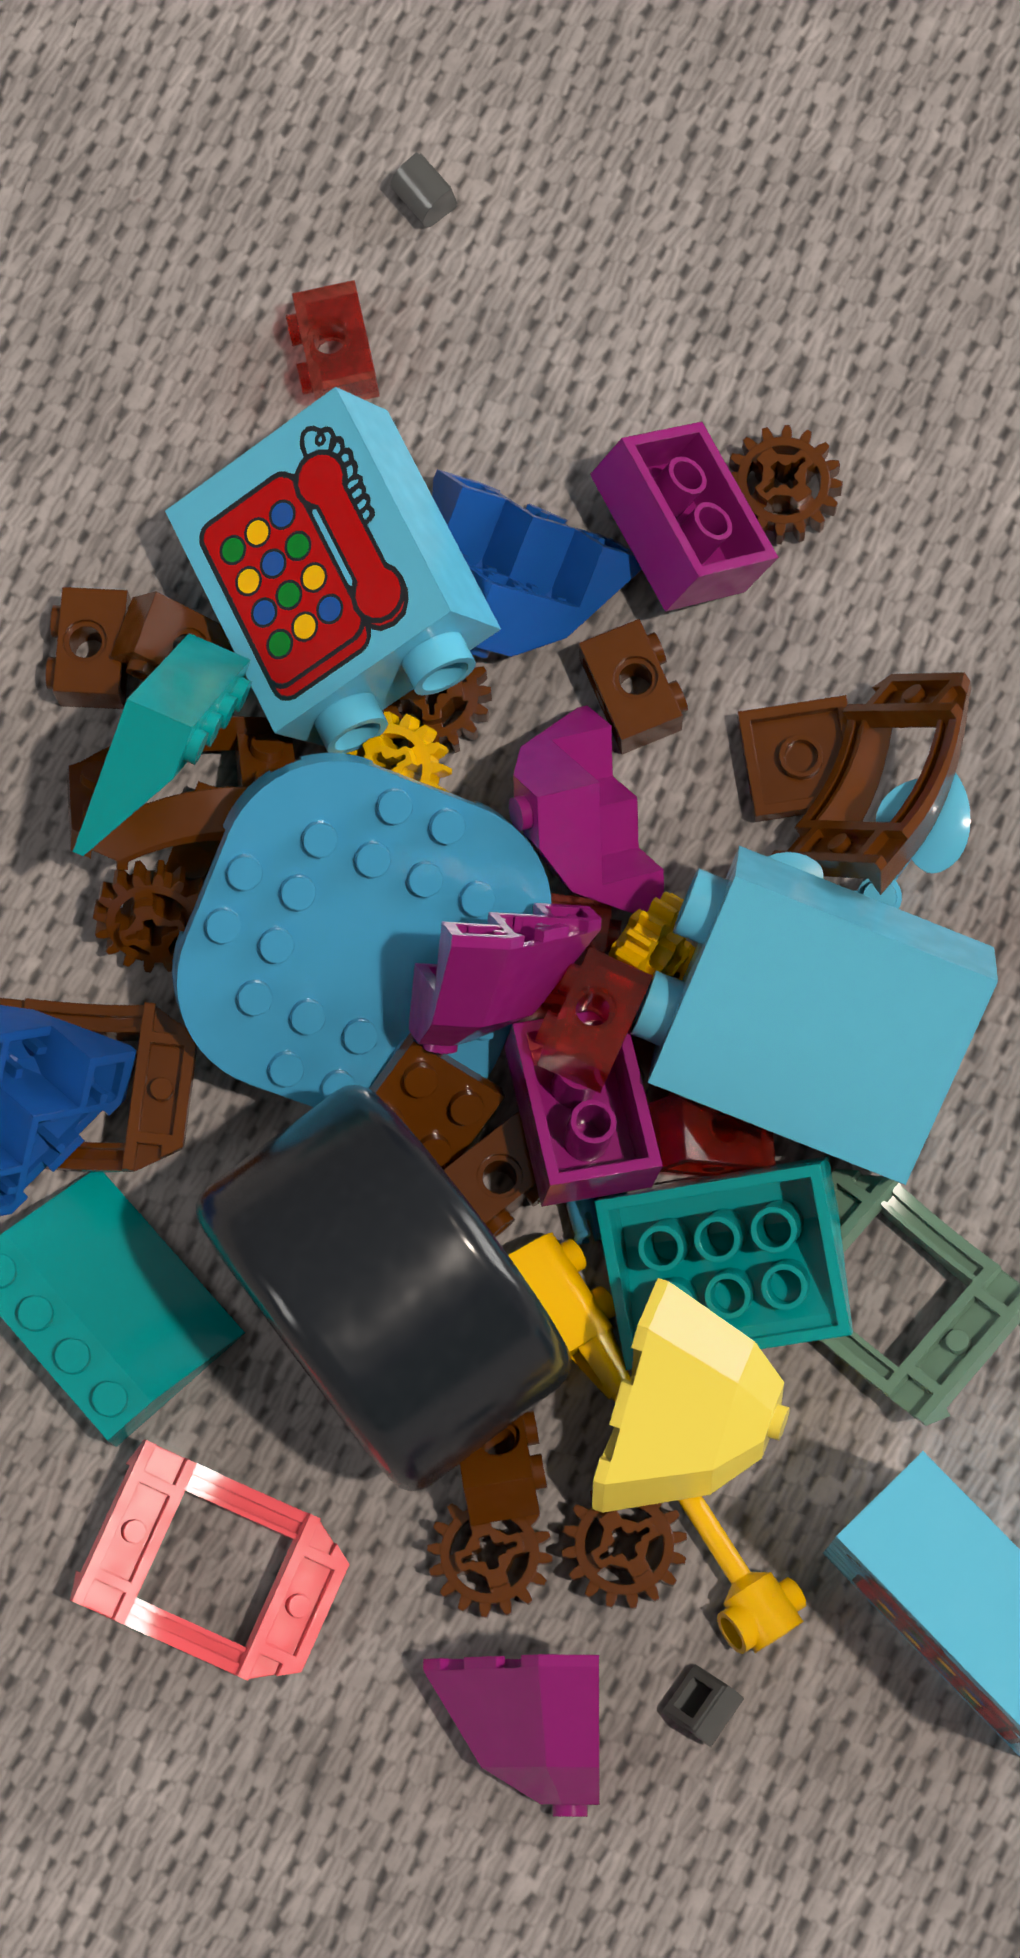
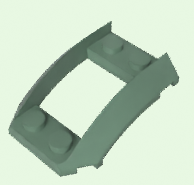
[819,1168,1020,1426]

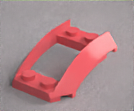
[70,1439,350,1681]

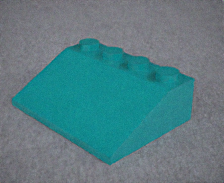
[73,633,252,856]
[595,1156,853,1370]
[0,1171,245,1447]

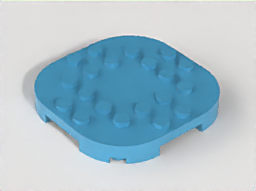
[172,753,552,1107]

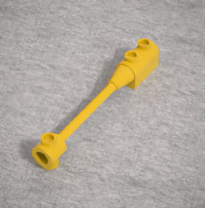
[508,1233,806,1654]

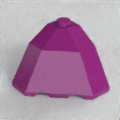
[509,705,664,914]
[408,903,602,1054]
[423,1654,600,1817]

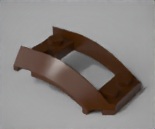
[771,672,972,895]
[67,716,295,870]
[0,998,198,1172]

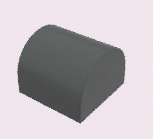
[390,152,458,227]
[662,1664,744,1747]

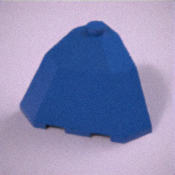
[432,469,642,658]
[0,1005,137,1216]

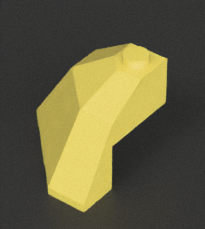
[592,1278,790,1513]

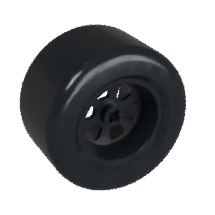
[196,1085,571,1491]

